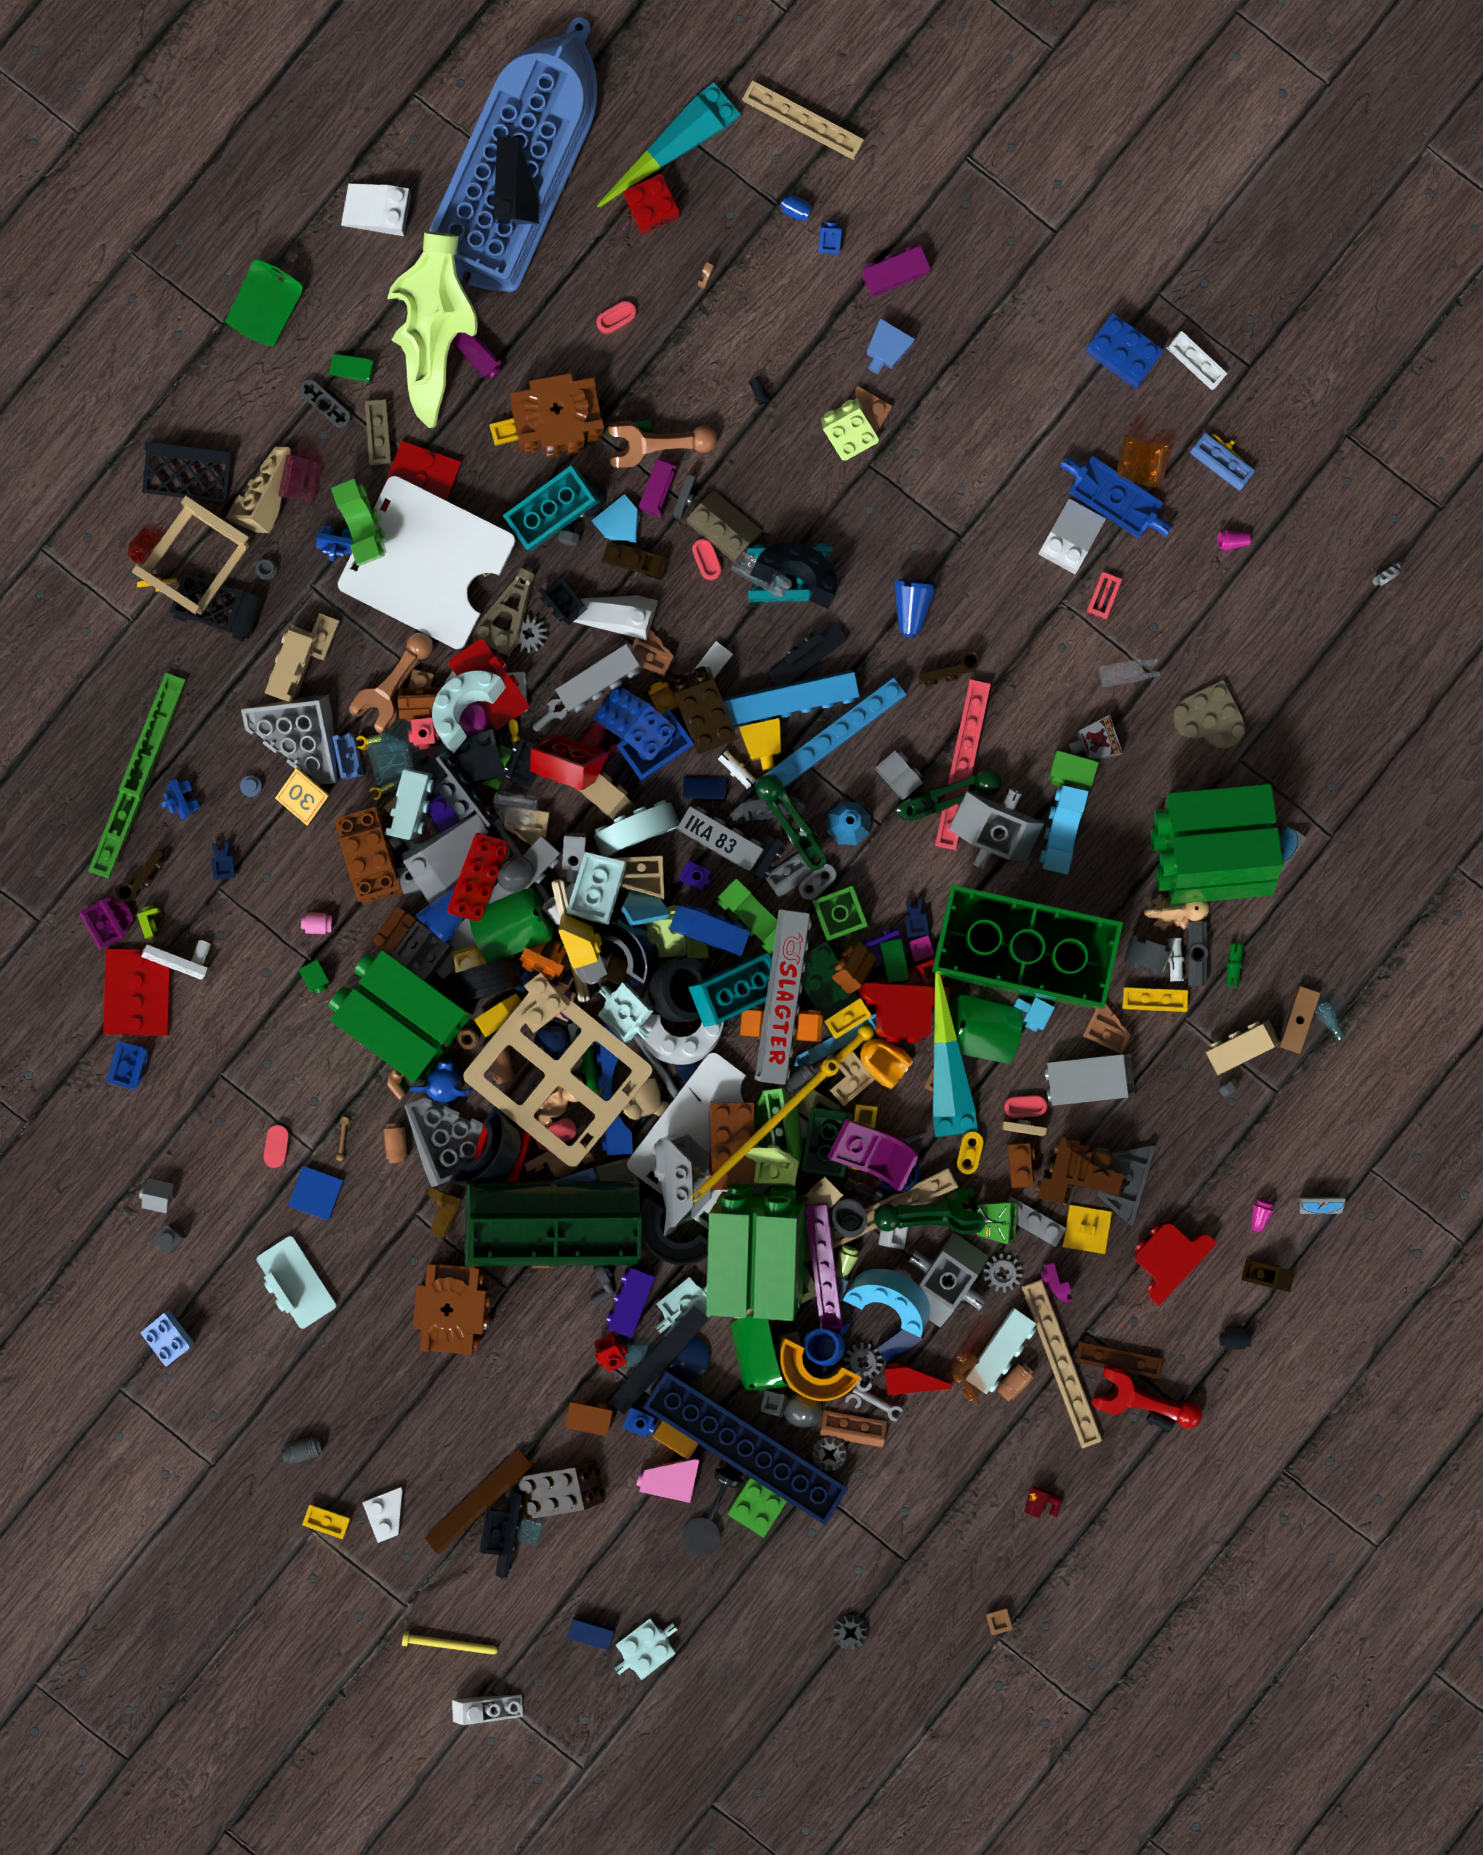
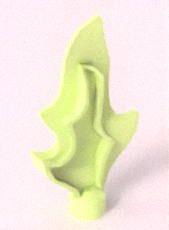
[387,232,478,428]

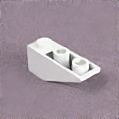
[452,1695,523,1725]

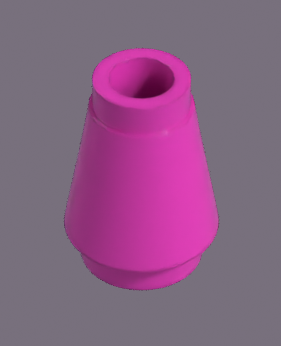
[1217,530,1251,551]
[1251,1199,1274,1233]

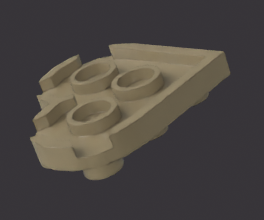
[1173,680,1245,749]

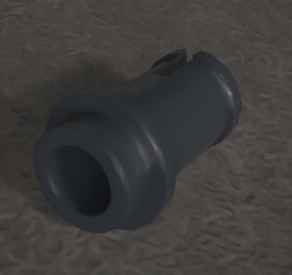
[748,376,770,405]
[1146,1410,1175,1433]

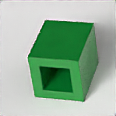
[298,960,331,994]

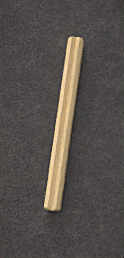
[552,879,591,1002]

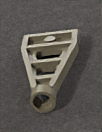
[471,568,535,657]

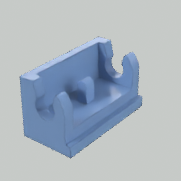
[332,733,364,780]

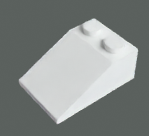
[341,184,411,236]
[1038,499,1106,574]

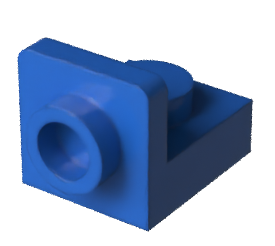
[818,220,842,254]

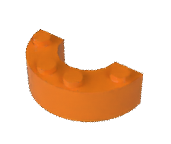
[740,1006,823,1042]

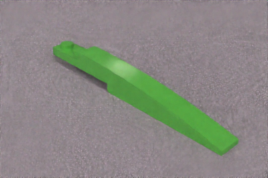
[88,673,186,879]

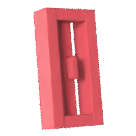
[1086,572,1122,620]

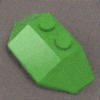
[754,1088,804,1173]

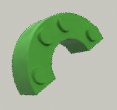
[331,479,387,566]
[716,878,777,955]

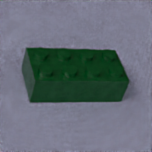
[800,941,859,1037]

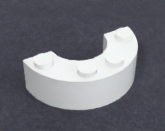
[639,1014,724,1065]

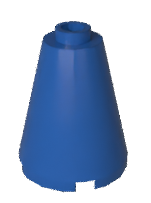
[894,579,937,638]
[415,886,463,944]

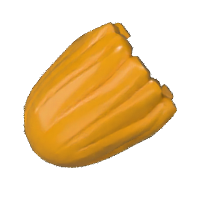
[860,1038,913,1089]

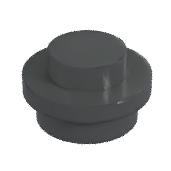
[255,558,277,580]

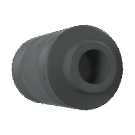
[782,1063,817,1097]
[281,1436,323,1465]

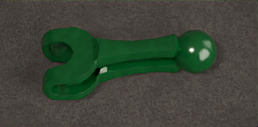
[896,768,1002,821]
[755,774,826,870]
[874,1188,985,1234]

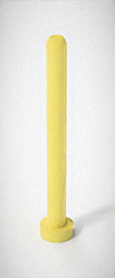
[402,1630,497,1654]

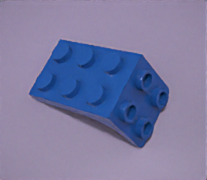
[592,686,675,760]

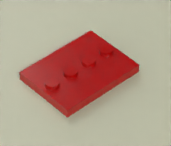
[380,441,462,512]
[103,949,171,1036]

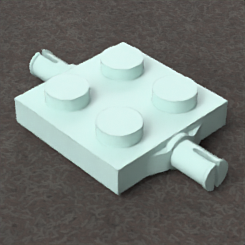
[598,982,653,1044]
[655,1277,710,1334]
[614,1618,678,1680]

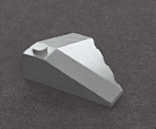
[241,695,337,785]
[402,813,488,903]
[405,1098,483,1188]

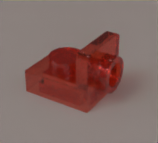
[128,528,161,565]

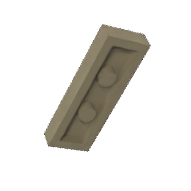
[365,400,391,466]

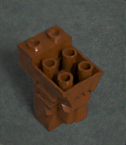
[1036,1137,1127,1205]

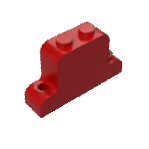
[860,983,949,1043]
[1134,1223,1217,1306]

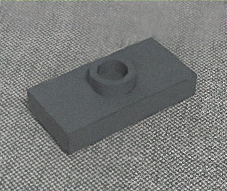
[673,475,695,520]

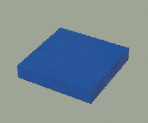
[288,1166,344,1221]

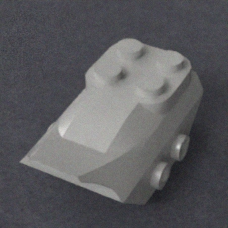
[653,1134,711,1236]

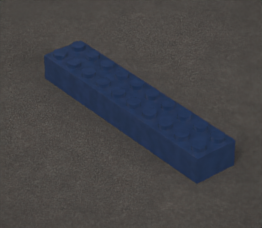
[643,1370,848,1525]

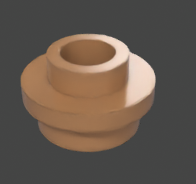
[457,1028,478,1050]

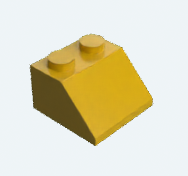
[558,914,602,969]

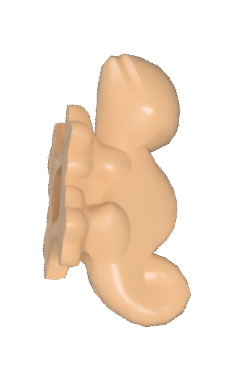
[1144,894,1209,931]
[536,1077,584,1127]

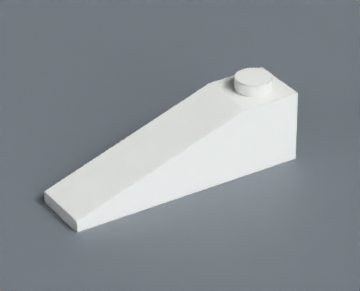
[574,595,658,640]

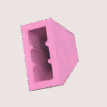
[637,1457,699,1503]

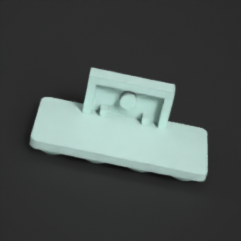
[257,1236,336,1329]

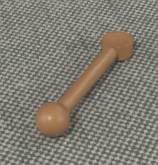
[336,1117,349,1161]

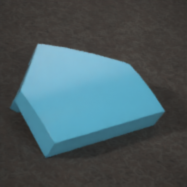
[591,494,641,543]
[620,891,670,926]

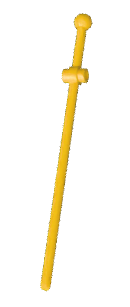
[690,1024,874,1202]

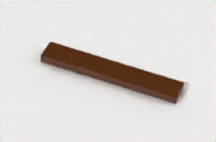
[425,1449,533,1555]

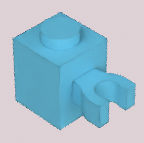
[1013,998,1055,1032]

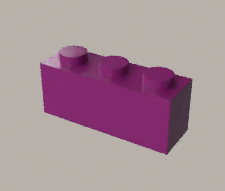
[861,246,930,298]

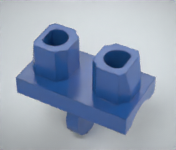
[315,525,353,561]
[161,779,199,821]

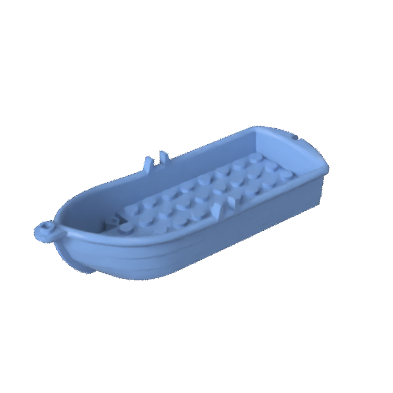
[423,17,597,292]

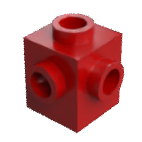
[594,1333,628,1372]

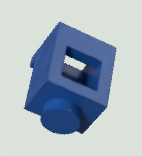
[622,1406,657,1438]

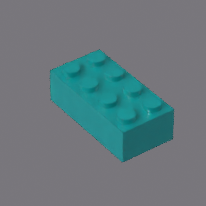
[503,465,600,551]
[688,953,772,1027]

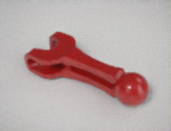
[1092,1365,1203,1429]

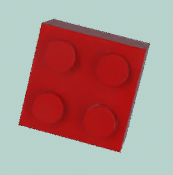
[623,174,680,236]

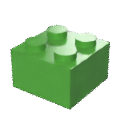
[1047,750,1099,791]
[812,886,868,942]
[727,1477,787,1538]

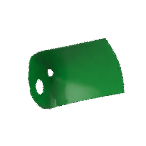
[225,260,303,347]
[469,888,553,963]
[948,995,1022,1064]
[730,1316,788,1391]

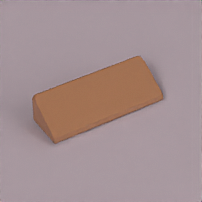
[820,1410,887,1447]

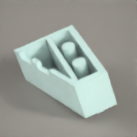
[385,769,434,840]

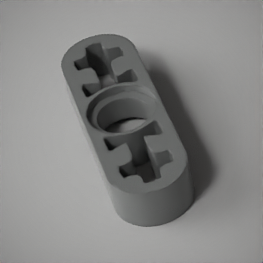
[300,380,351,429]

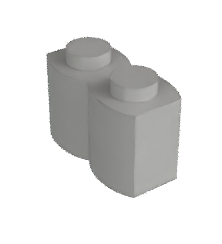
[875,751,923,800]

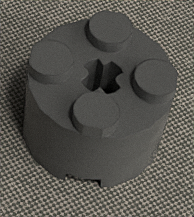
[1124,935,1172,976]

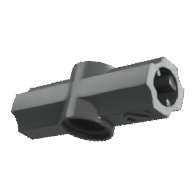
[1186,921,1208,986]

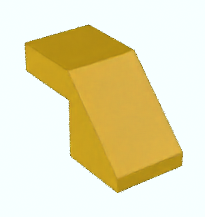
[475,993,522,1037]

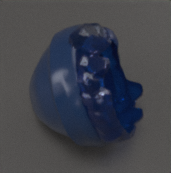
[534,1023,570,1060]

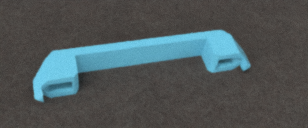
[794,1014,876,1067]

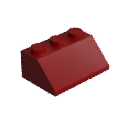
[530,734,608,790]

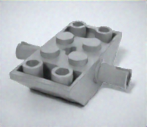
[949,788,1044,869]
[908,1232,989,1327]

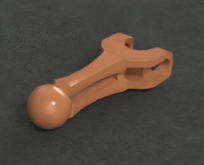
[608,421,717,467]
[349,632,434,735]

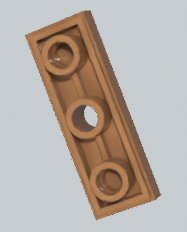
[1279,986,1320,1054]

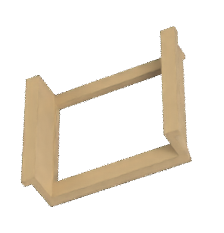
[132,496,249,615]

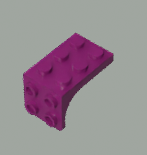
[827,1119,918,1191]

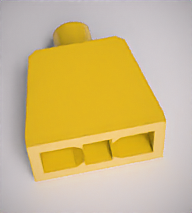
[739,718,781,771]

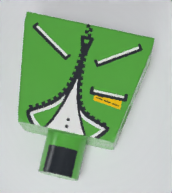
[969,1201,1018,1244]

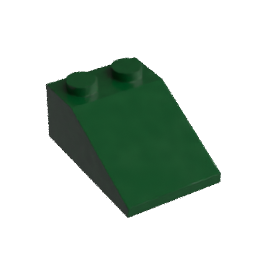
[801,1107,853,1179]

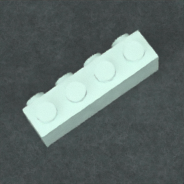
[964,1308,1036,1394]

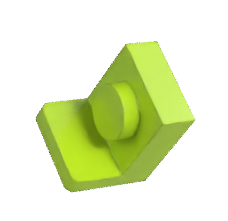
[137,905,161,940]

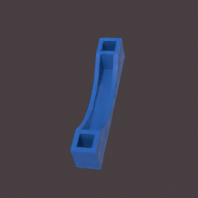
[596,1026,633,1155]

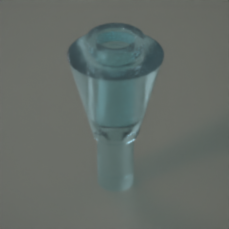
[1314,1002,1345,1040]

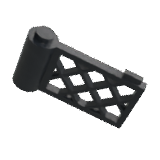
[170,572,263,642]

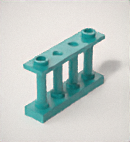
[747,543,833,602]

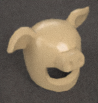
[620,1078,669,1120]

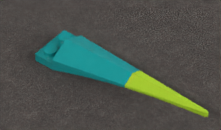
[597,82,741,207]
[932,973,978,1137]

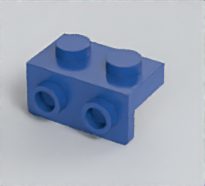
[106,1041,148,1090]

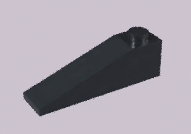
[494,137,539,224]

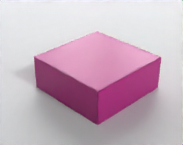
[908,935,935,962]

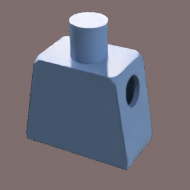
[867,319,915,374]

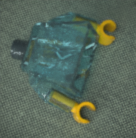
[356,733,419,800]

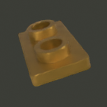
[427,1187,461,1239]

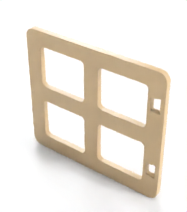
[464,985,652,1166]

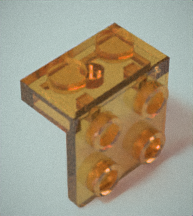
[1117,435,1171,488]
[950,1351,981,1405]

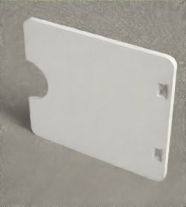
[338,476,516,649]
[627,1053,808,1230]

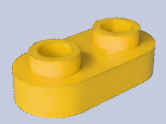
[956,1132,983,1174]

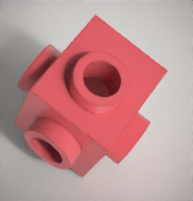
[408,718,440,751]

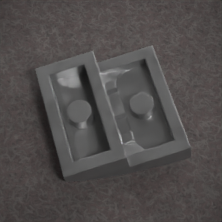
[392,921,454,982]

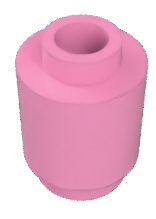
[301,912,332,934]

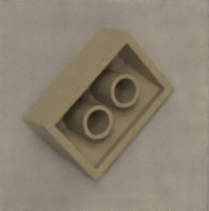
[687,491,763,564]

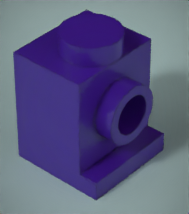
[679,860,713,891]

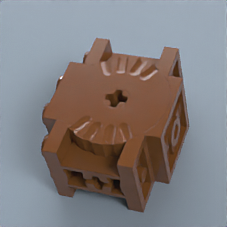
[510,373,604,458]
[334,807,403,905]
[413,1262,492,1355]

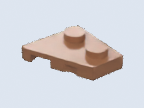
[855,386,892,434]
[631,629,674,677]
[1082,1004,1131,1055]

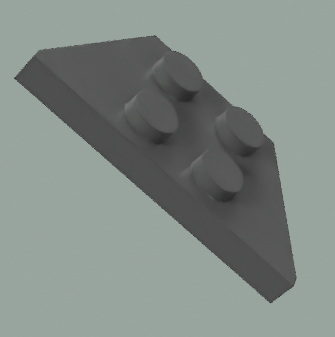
[725,796,806,828]
[1096,1146,1155,1226]

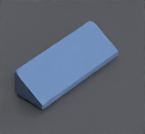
[1190,433,1255,491]

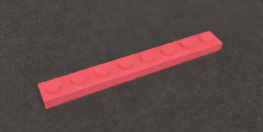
[935,680,991,851]

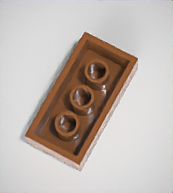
[709,1102,755,1190]

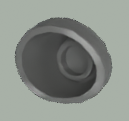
[497,856,534,892]
[832,1199,867,1238]
[784,1394,822,1427]

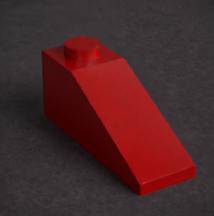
[884,1362,952,1395]

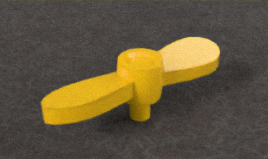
[1211,434,1243,461]
[137,577,177,592]
[509,719,520,756]

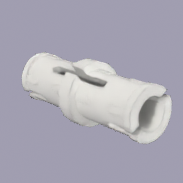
[718,750,757,790]
[1168,938,1184,981]

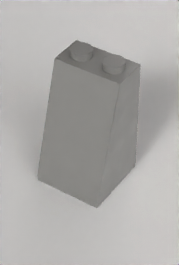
[1045,1054,1135,1106]

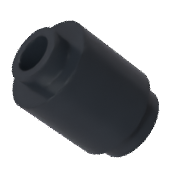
[1219,1328,1251,1350]

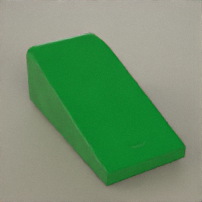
[329,354,375,383]
[880,939,909,984]

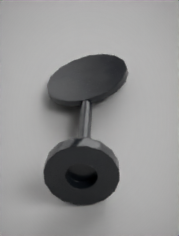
[682,1468,743,1556]

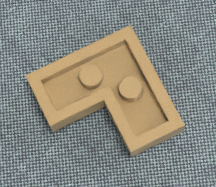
[290,613,340,661]
[520,973,568,1033]
[830,1052,875,1106]

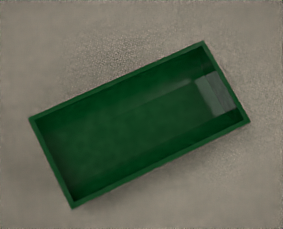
[465,1181,642,1268]

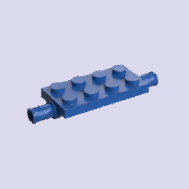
[1060,456,1173,539]

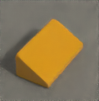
[652,1420,698,1460]

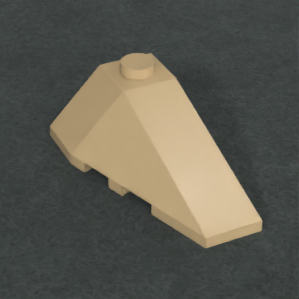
[226,447,291,533]

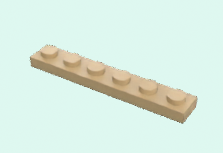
[742,80,864,160]

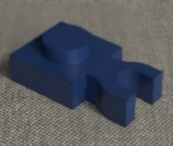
[211,842,236,880]
[905,899,929,938]

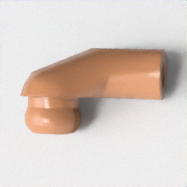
[387,1068,407,1100]

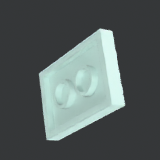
[566,852,627,925]

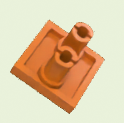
[518,943,566,981]

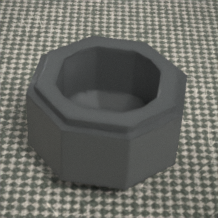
[558,530,579,546]
[1218,1078,1240,1097]

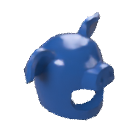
[410,1059,473,1102]
[803,1322,850,1376]

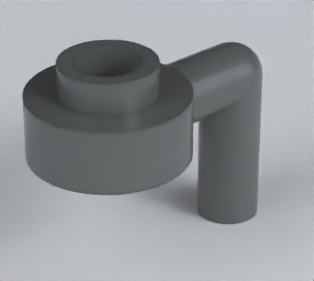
[590,1266,615,1306]

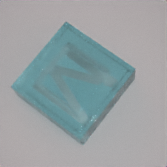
[516,1519,543,1546]

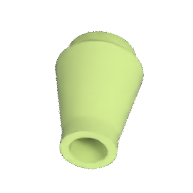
[836,1245,859,1279]

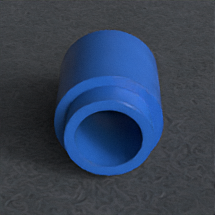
[780,193,813,222]

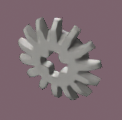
[515,615,548,653]
[984,1254,1022,1293]
[844,1343,882,1382]

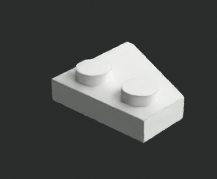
[362,1486,403,1543]

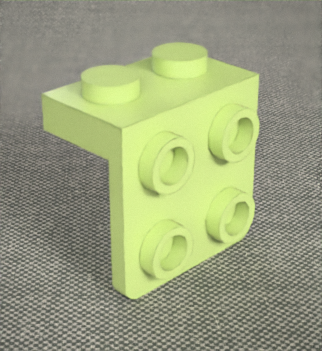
[821,398,879,460]
[643,905,686,957]
[745,1145,799,1186]

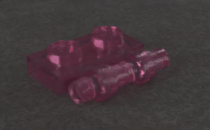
[278,454,320,505]

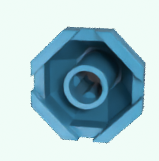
[827,802,871,846]

